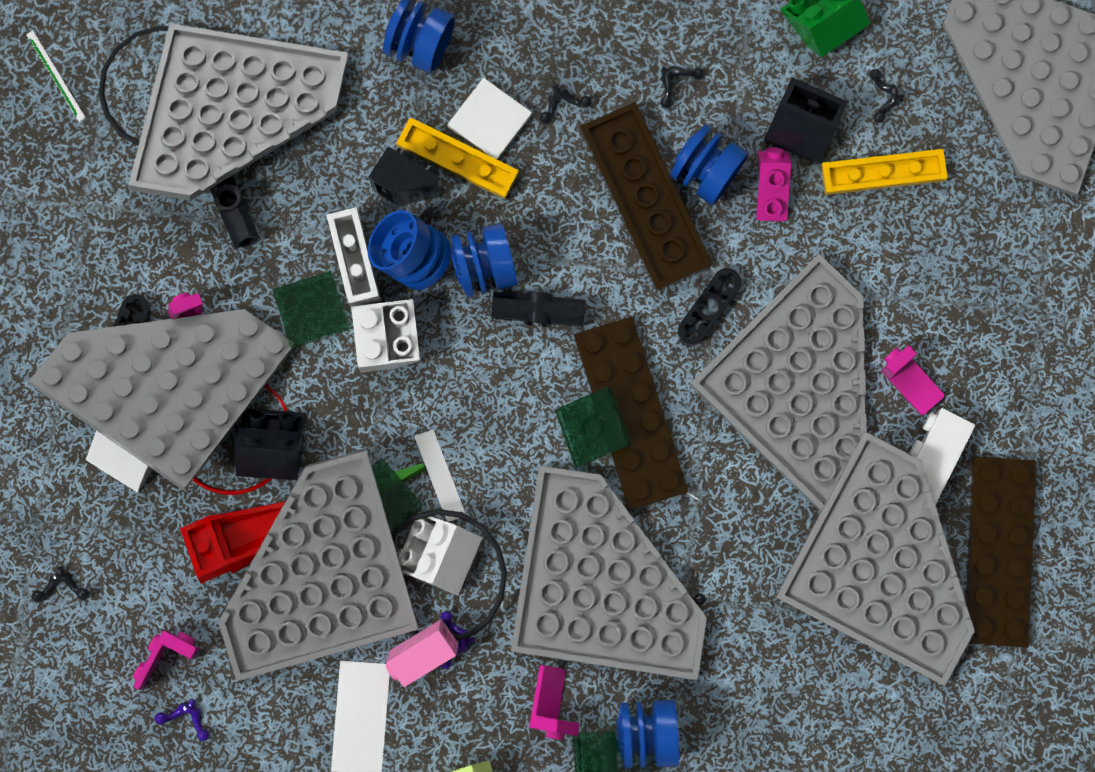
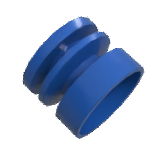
[382,0,456,74]
[670,123,749,206]
[367,210,451,290]
[451,222,518,298]
[616,700,679,769]

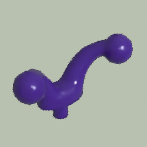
[440,611,475,669]
[155,699,209,741]

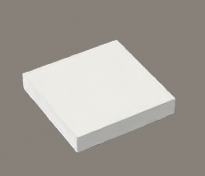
[447,78,532,160]

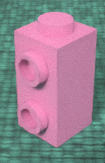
[386,619,459,687]

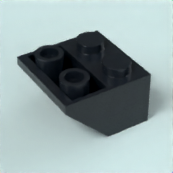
[764,77,848,165]
[368,146,443,206]
[234,408,306,481]

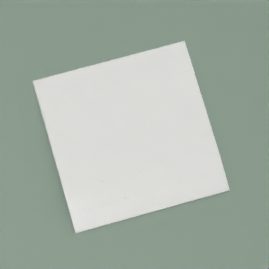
[331,661,390,772]

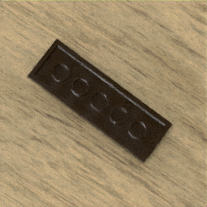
[580,102,713,292]
[574,317,689,511]
[966,456,1036,648]

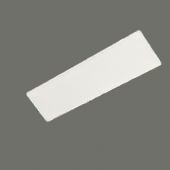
[415,430,466,522]

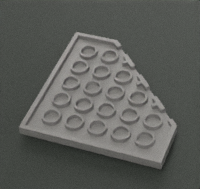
[942,0,1095,197]
[128,23,349,201]
[690,254,867,512]
[29,309,295,491]
[776,431,975,686]
[218,448,419,682]
[511,465,707,680]

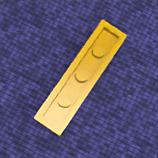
[396,117,519,199]
[821,149,948,195]

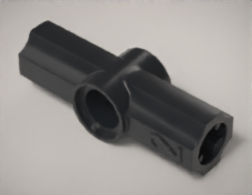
[210,175,260,249]
[491,291,586,327]

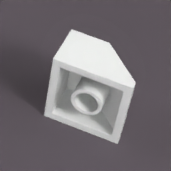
[86,431,153,493]

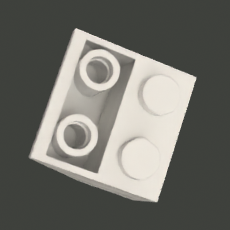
[351,299,420,373]
[399,512,482,596]

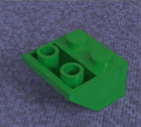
[780,0,871,57]

